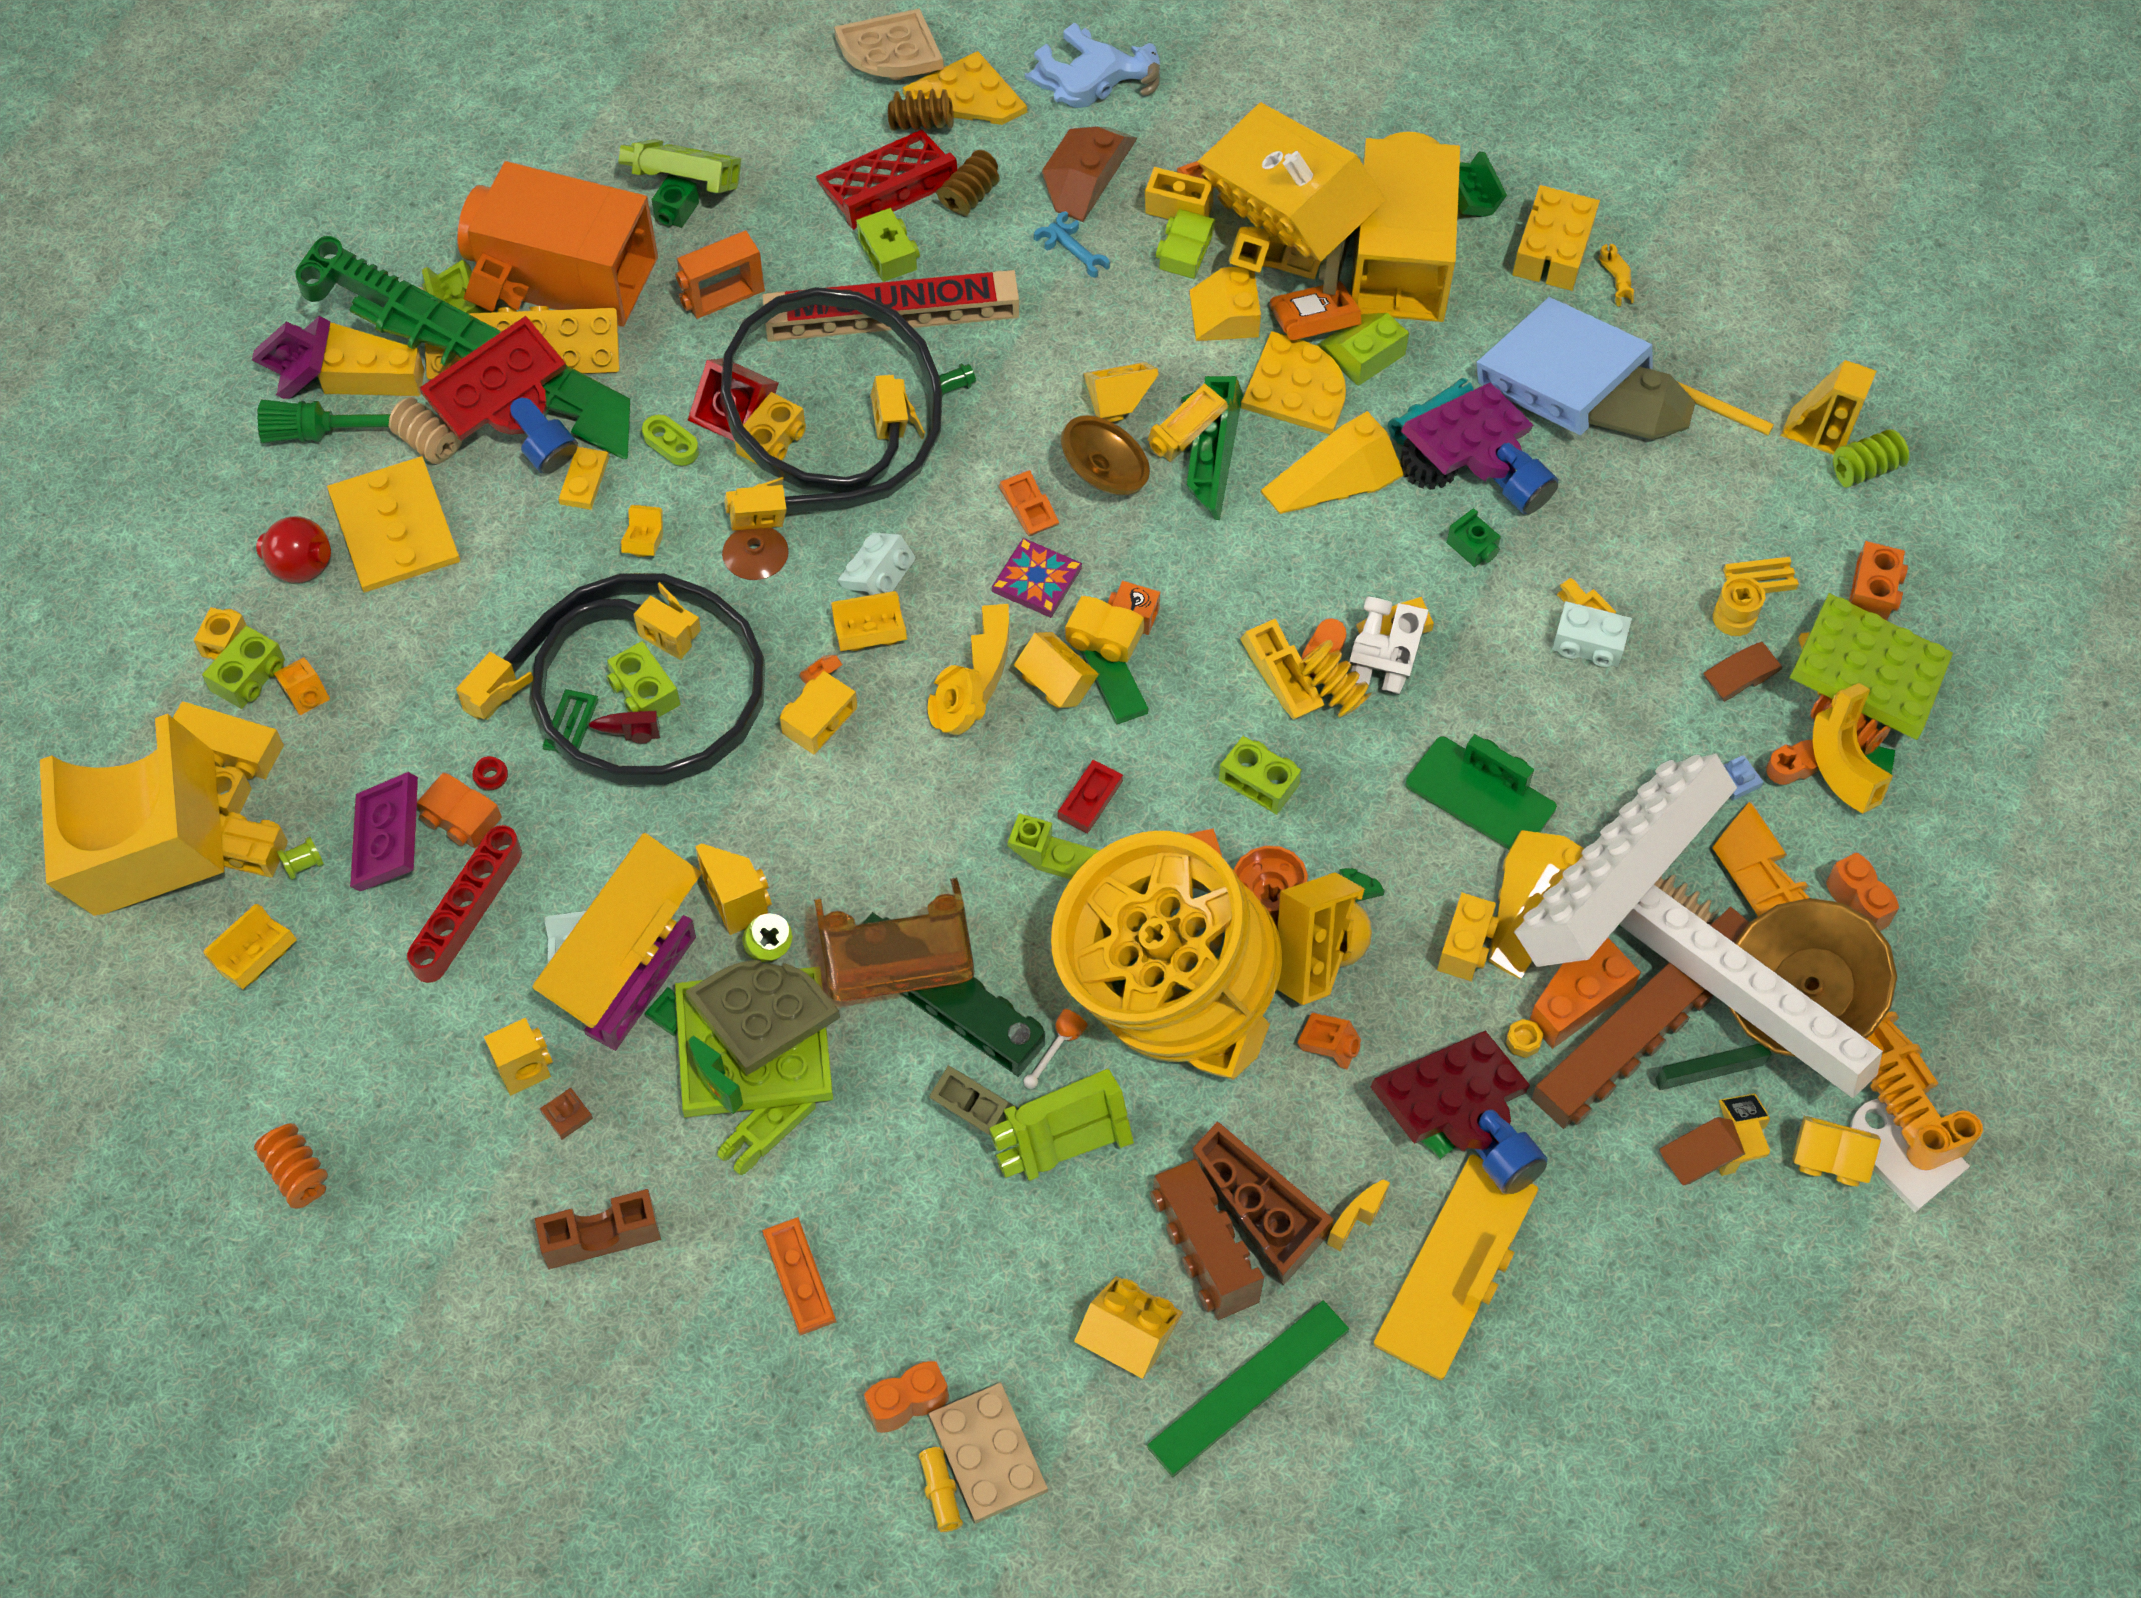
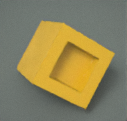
[1719,1119,1770,1176]

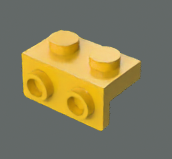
[831,591,907,651]
[203,904,297,990]

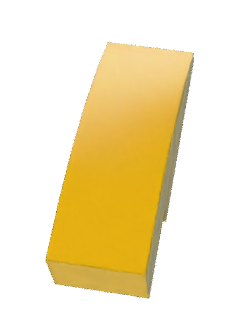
[971,604,1009,705]
[1240,618,1325,720]

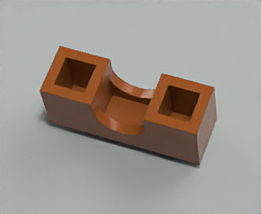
[534,1189,661,1270]

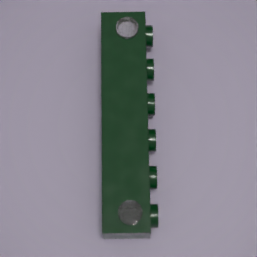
[845,912,1045,1077]

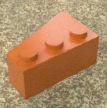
[1529,938,1641,1049]

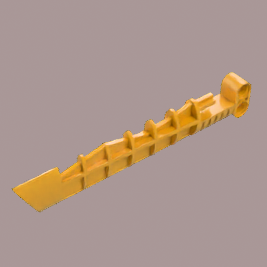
[1712,802,1983,1171]

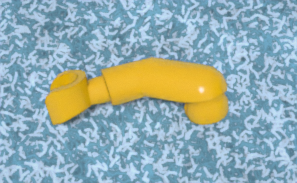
[1599,244,1634,307]

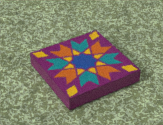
[992,538,1082,618]

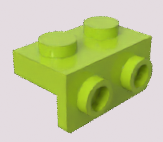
[422,259,483,313]

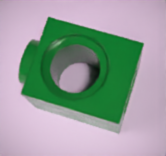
[651,174,699,228]

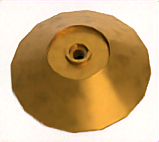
[1729,898,1898,1057]

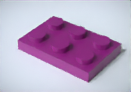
[350,772,418,891]

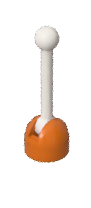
[1023,1009,1088,1089]

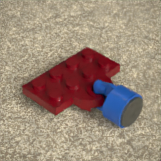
[1370,1030,1548,1194]

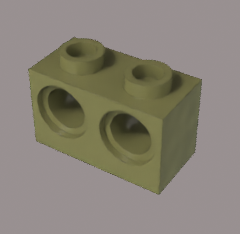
[929,1065,1019,1135]

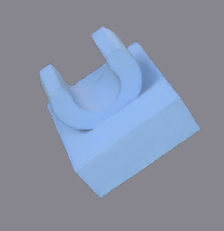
[1724,755,1763,801]

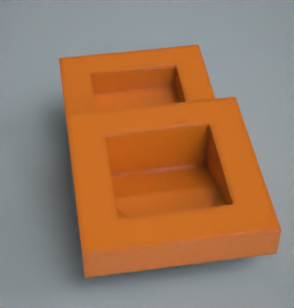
[999,470,1059,536]

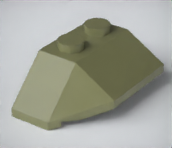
[1588,366,1695,439]

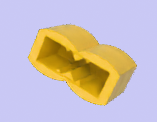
[1065,596,1144,662]
[1792,1115,1881,1187]

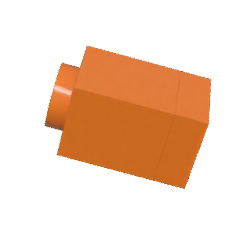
[457,161,658,327]

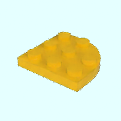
[1241,331,1346,435]

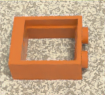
[675,230,765,319]

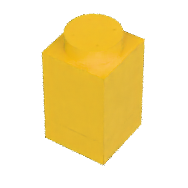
[1351,132,1460,322]

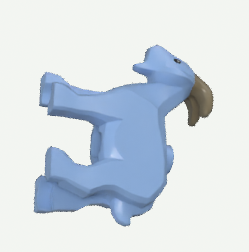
[1025,23,1160,108]

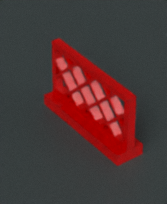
[816,129,958,230]

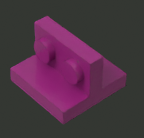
[252,316,331,399]

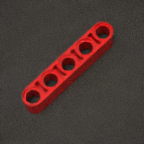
[407,825,522,983]

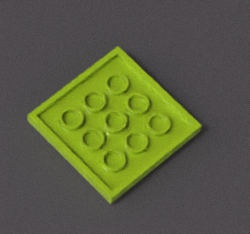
[1789,593,1953,740]
[675,966,833,1118]

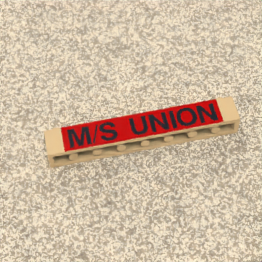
[763,270,1019,342]

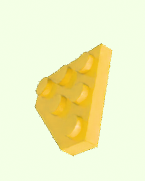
[903,51,1027,125]

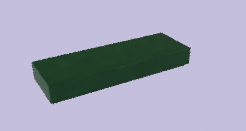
[1655,1043,1771,1091]

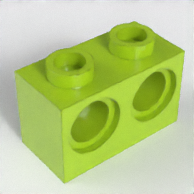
[202,625,285,709]
[606,641,681,718]
[1218,735,1302,815]

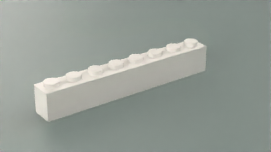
[1620,885,1883,1098]

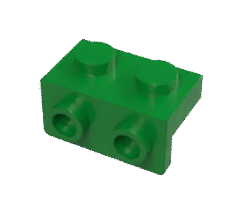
[1458,151,1507,217]

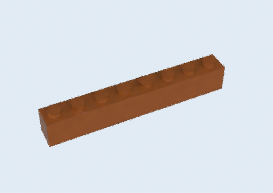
[1531,906,1749,1129]

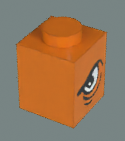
[1108,580,1161,635]

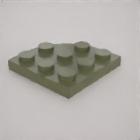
[686,960,840,1075]

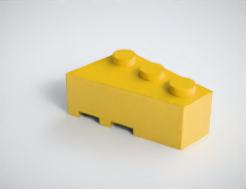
[1780,360,1877,455]
[1277,872,1365,1005]

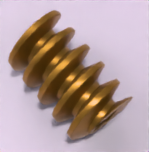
[888,89,954,131]
[936,149,1000,216]

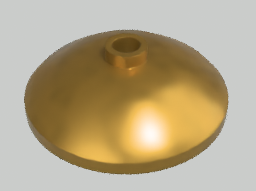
[1061,415,1150,495]

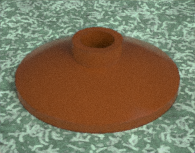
[722,528,789,580]

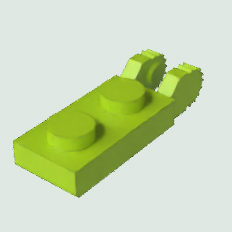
[717,1102,816,1175]

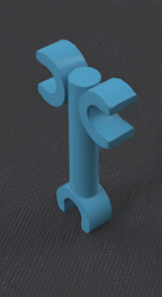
[1034,211,1110,278]

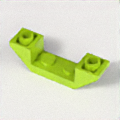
[1007,813,1100,880]

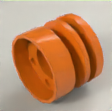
[1233,845,1308,929]

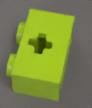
[856,208,920,282]

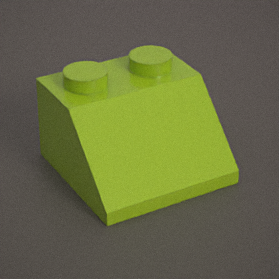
[1317,313,1409,386]

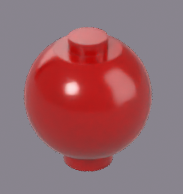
[256,516,331,583]

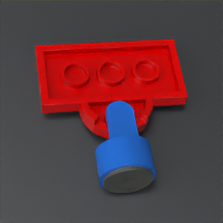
[419,316,578,474]

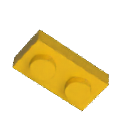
[558,447,609,510]

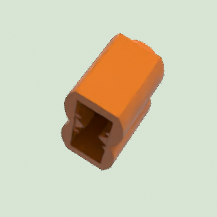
[417,772,502,848]
[1826,852,1899,931]
[864,1361,949,1433]

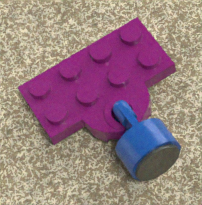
[1401,382,1559,514]

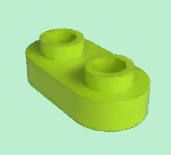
[642,414,699,466]

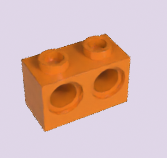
[1849,541,1908,620]

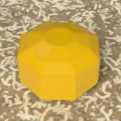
[1505,1019,1544,1058]

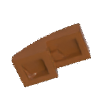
[1703,641,1783,702]

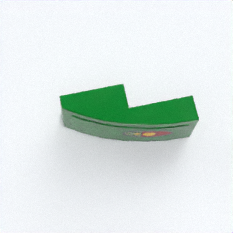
[688,1035,743,1114]

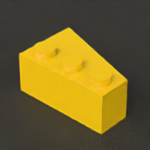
[318,322,425,396]

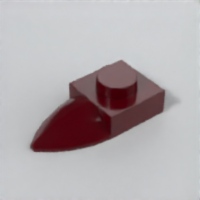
[589,711,660,744]

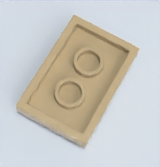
[929,1382,1048,1524]

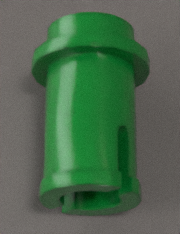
[939,363,976,396]

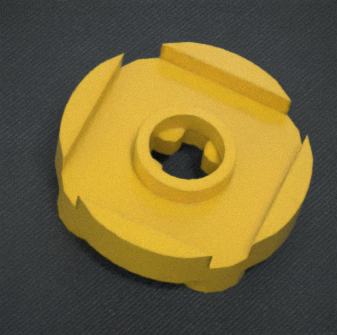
[928,665,986,735]

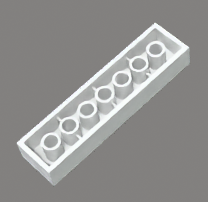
[1514,754,1737,967]

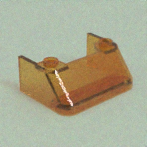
[814,877,975,1001]

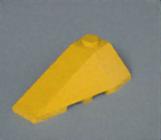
[1260,411,1404,514]

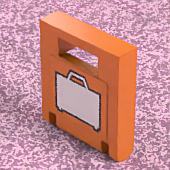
[1269,281,1361,340]

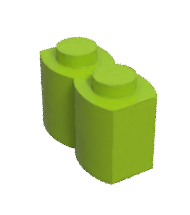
[1156,209,1215,279]

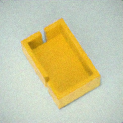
[1512,185,1600,291]

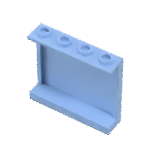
[1477,297,1653,436]

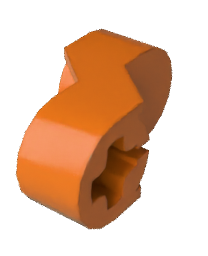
[1301,618,1347,678]
[1766,740,1819,785]

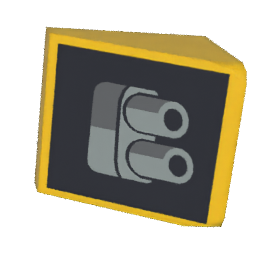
[1719,1094,1770,1129]

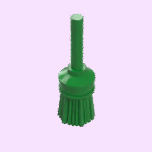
[257,399,391,443]

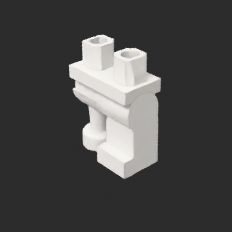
[1349,596,1428,694]

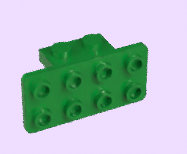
[1405,734,1557,850]

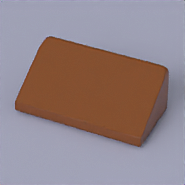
[1659,1117,1745,1185]

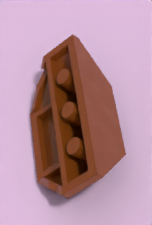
[1042,126,1137,222]

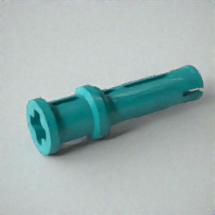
[1387,378,1474,445]

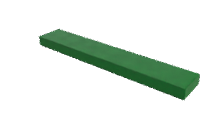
[1147,1300,1349,1478]

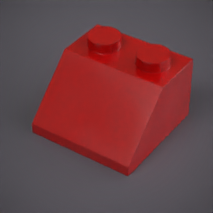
[688,358,779,442]

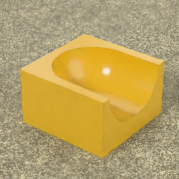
[40,714,224,916]

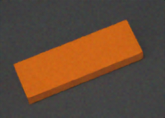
[762,1217,836,1336]

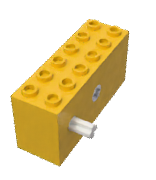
[1197,102,1386,262]

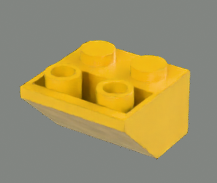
[1074,1276,1183,1379]

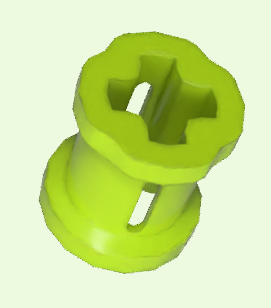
[277,836,324,880]

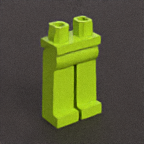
[618,139,742,193]
[989,1068,1134,1181]

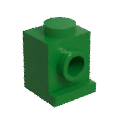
[1446,508,1501,568]

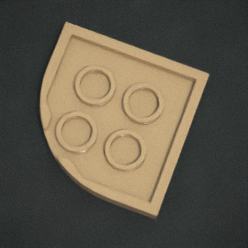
[834,8,944,80]

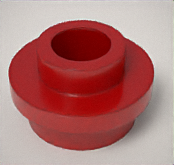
[472,756,508,790]

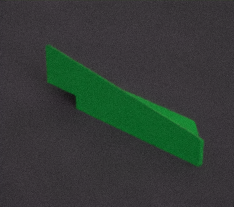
[1187,376,1243,520]

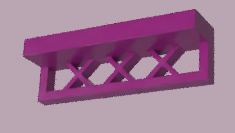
[584,915,696,1051]

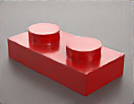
[1058,759,1123,834]

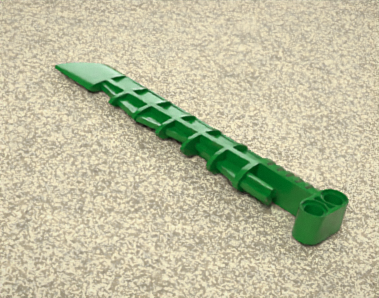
[295,236,630,460]

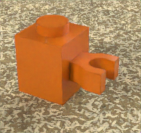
[463,253,529,312]

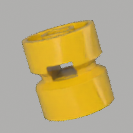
[1712,576,1766,636]

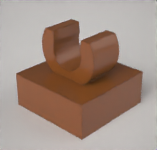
[540,1088,593,1140]

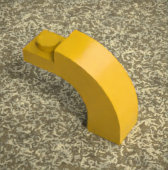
[1229,227,1321,280]
[1813,683,1893,814]

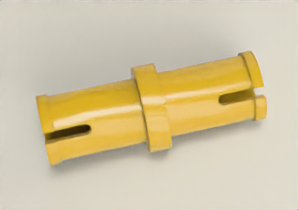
[918,1447,963,1532]

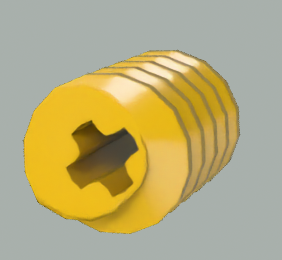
[1300,640,1372,718]

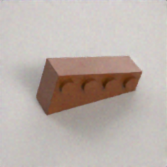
[1192,1121,1333,1286]
[1150,1159,1264,1321]

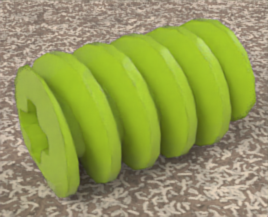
[1833,429,1909,488]
[742,913,793,963]

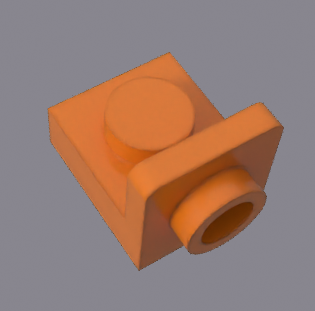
[1297,1013,1361,1069]

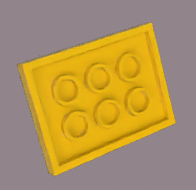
[327,456,461,593]

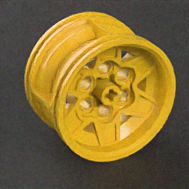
[1051,831,1282,1062]

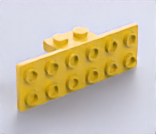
[425,306,620,380]
[532,833,701,1028]
[1373,1154,1538,1381]

